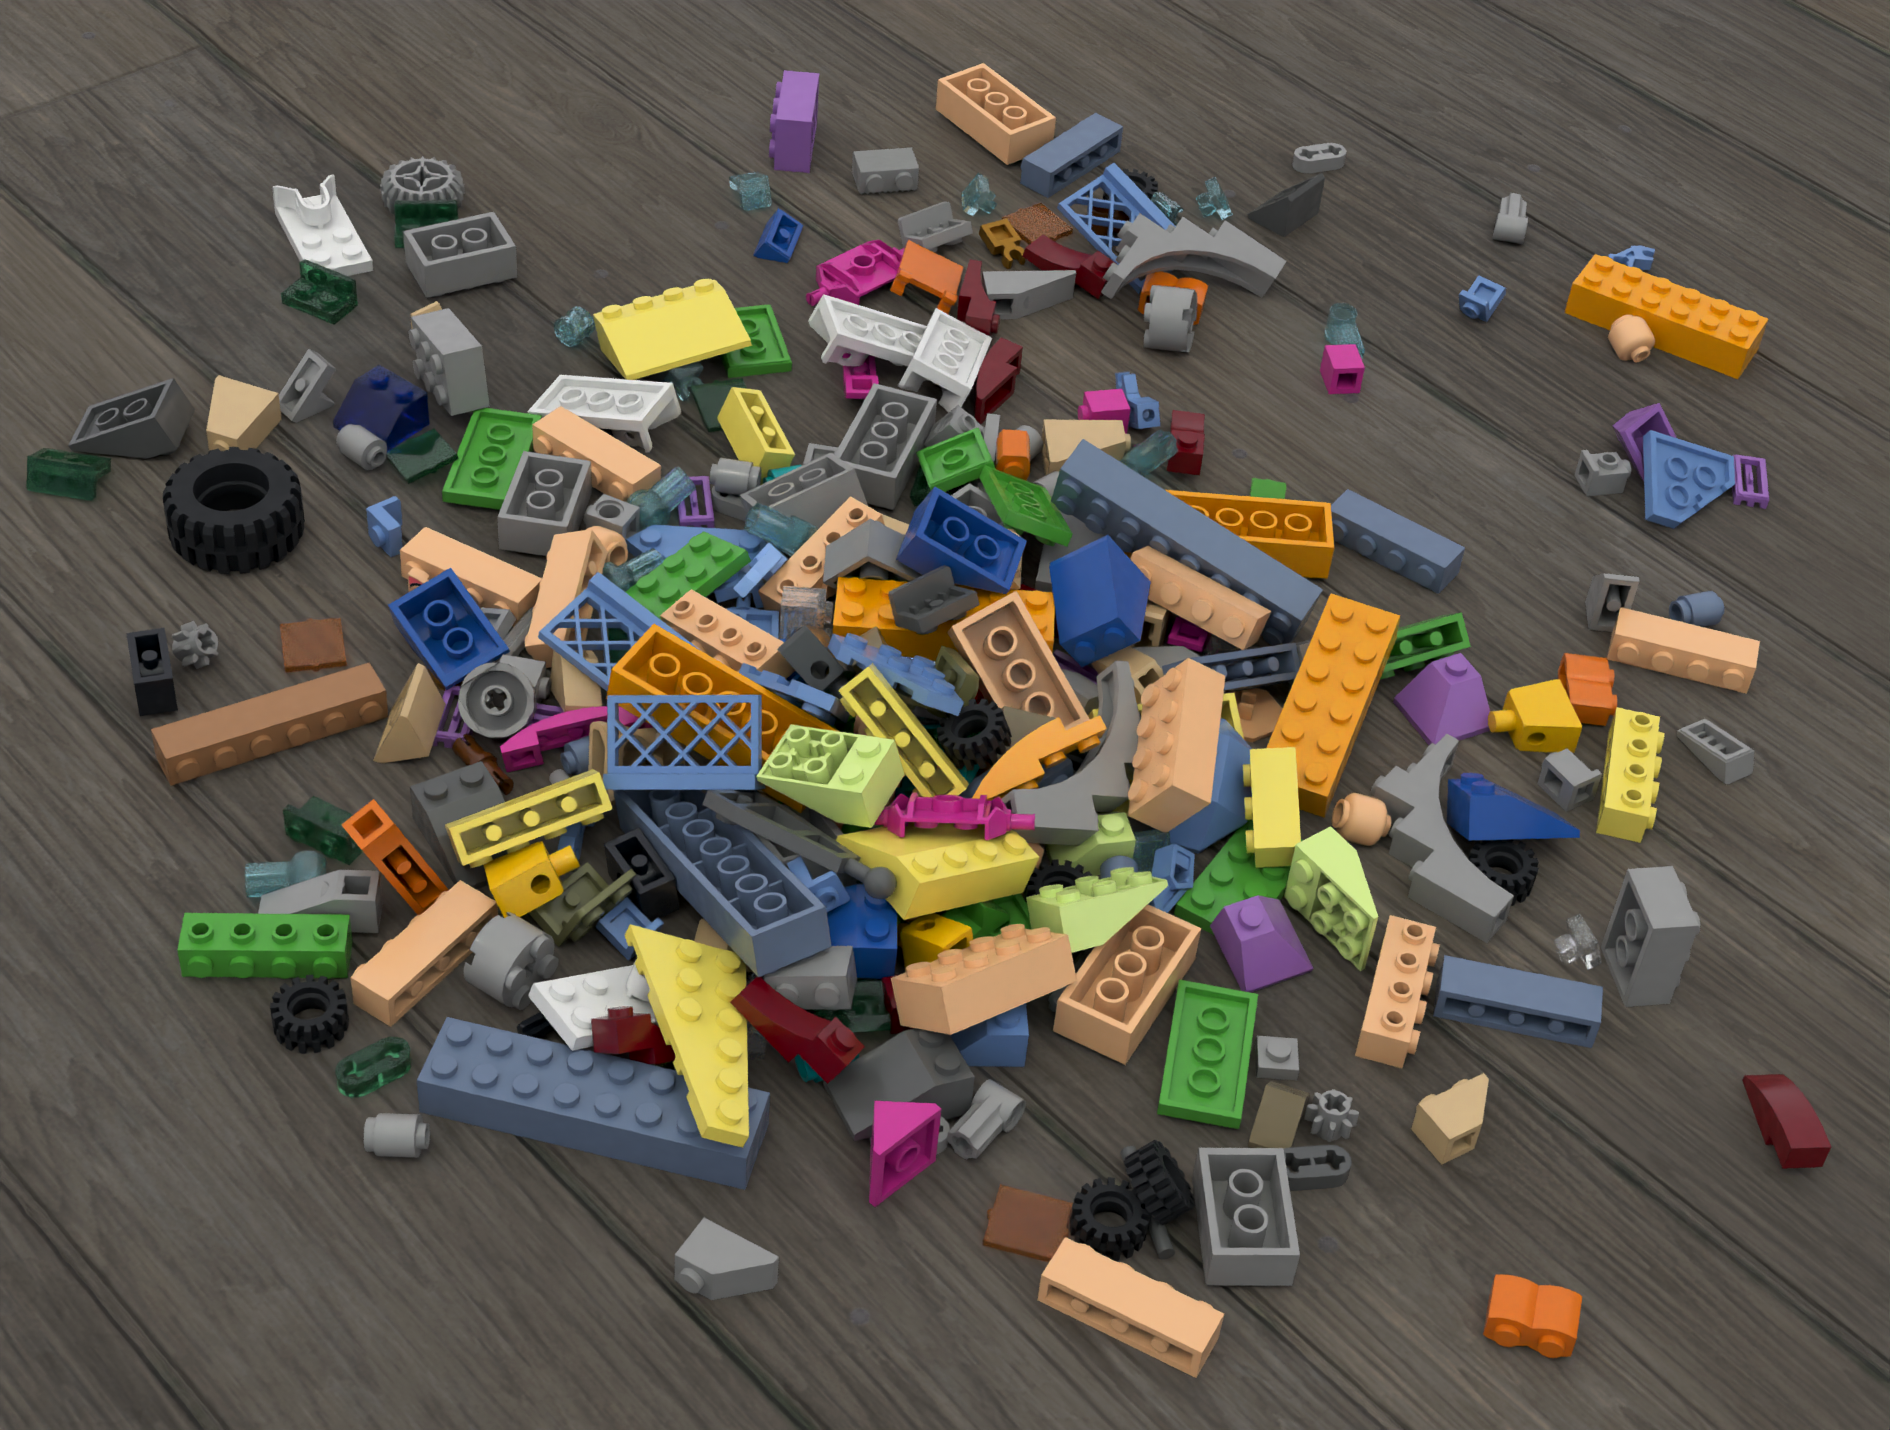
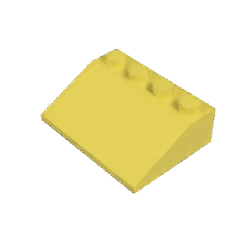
[593,279,752,380]
[836,822,1040,920]

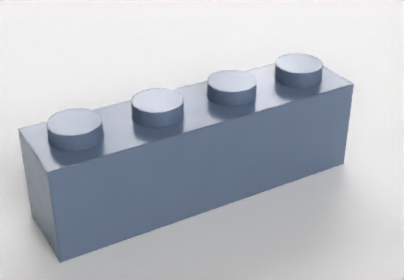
[1020,113,1123,198]
[1331,489,1465,594]
[1162,642,1300,693]
[1433,955,1603,1048]

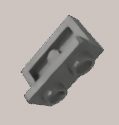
[888,565,980,635]

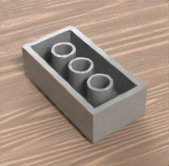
[835,383,937,510]

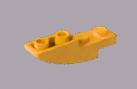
[972,715,1107,801]

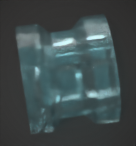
[554,306,595,347]

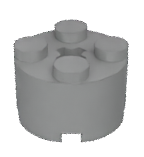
[1144,285,1198,352]
[458,662,537,739]
[464,912,559,1010]

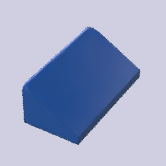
[753,208,803,263]

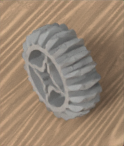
[380,156,465,222]

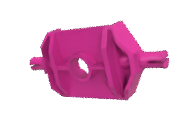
[806,239,908,306]
[874,793,1035,840]

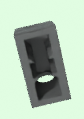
[777,624,857,700]

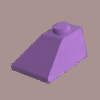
[1613,403,1676,482]
[1393,653,1490,745]
[1210,895,1314,993]

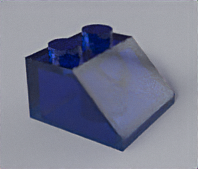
[333,365,430,452]

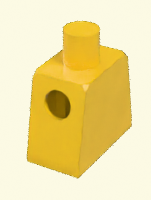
[1488,679,1582,753]
[484,841,580,918]
[897,913,973,972]

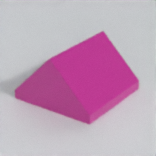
[869,1101,942,1207]

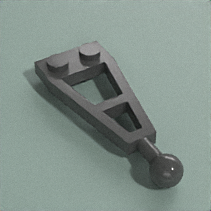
[702,790,896,899]

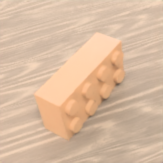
[936,63,1056,165]
[947,591,1090,730]
[1128,658,1225,833]
[1053,905,1201,1065]
[891,924,1077,1035]

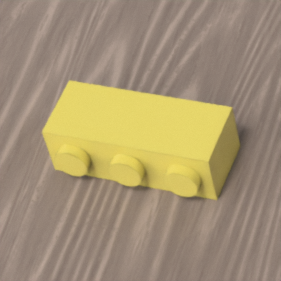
[717,387,795,485]
[1243,747,1301,868]

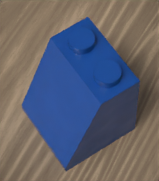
[1049,535,1151,667]

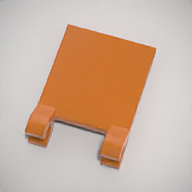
[890,240,963,315]

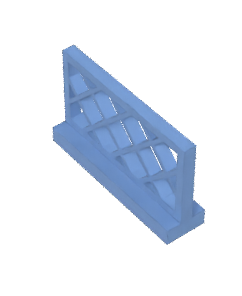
[1057,163,1176,294]
[538,572,700,691]
[603,695,765,790]

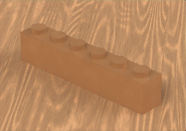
[151,662,388,786]

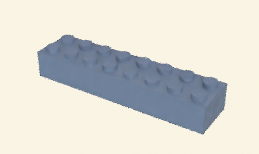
[1051,439,1323,646]
[613,763,832,977]
[417,1017,770,1190]

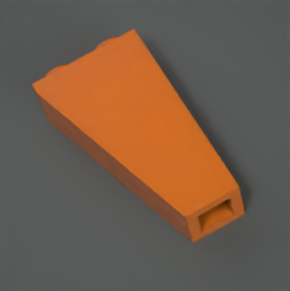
[341,799,449,915]

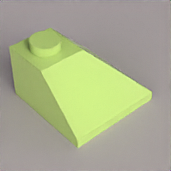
[1044,811,1136,876]

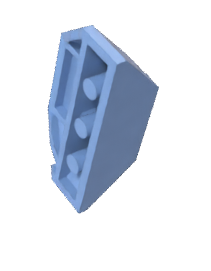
[1162,718,1252,854]

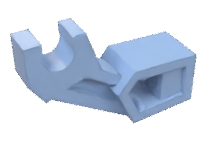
[733,542,788,598]

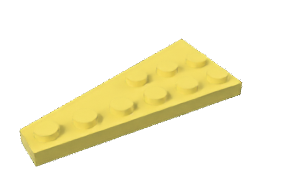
[624,924,749,1148]

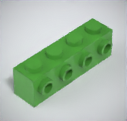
[1380,612,1471,680]
[177,913,353,979]

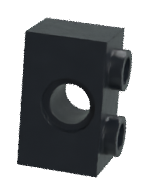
[126,628,178,716]
[604,828,679,922]

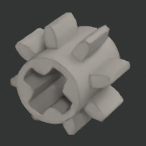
[171,621,219,669]
[1304,1089,1359,1142]

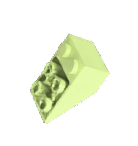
[756,724,905,828]
[1284,826,1378,971]
[1026,867,1168,953]

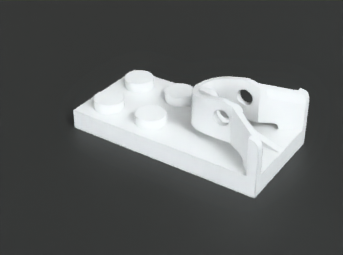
[272,175,373,284]
[808,294,927,366]
[897,308,992,413]
[528,375,681,453]
[528,960,659,1051]

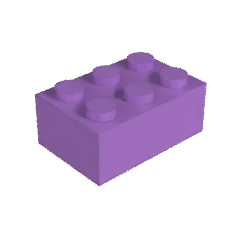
[769,70,819,173]

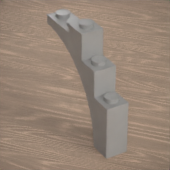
[1101,213,1286,299]
[1002,660,1141,846]
[1370,734,1514,943]

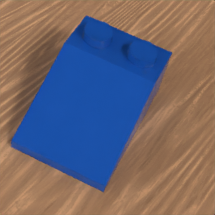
[896,487,1027,594]
[388,568,510,690]
[1446,773,1580,841]
[827,884,897,979]

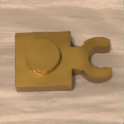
[978,218,1026,269]

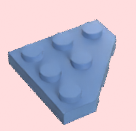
[1643,430,1735,529]
[626,525,768,596]
[828,633,964,716]
[739,663,850,726]

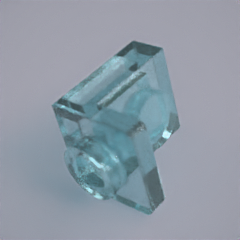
[729,172,772,211]

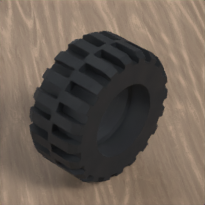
[163,447,305,574]

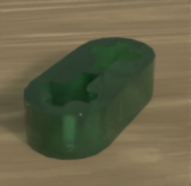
[335,1037,412,1098]

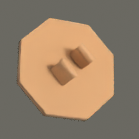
[1223,688,1283,742]

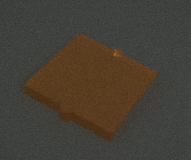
[1002,203,1073,245]
[280,618,347,673]
[983,1184,1073,1262]

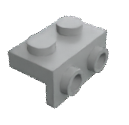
[898,201,973,252]

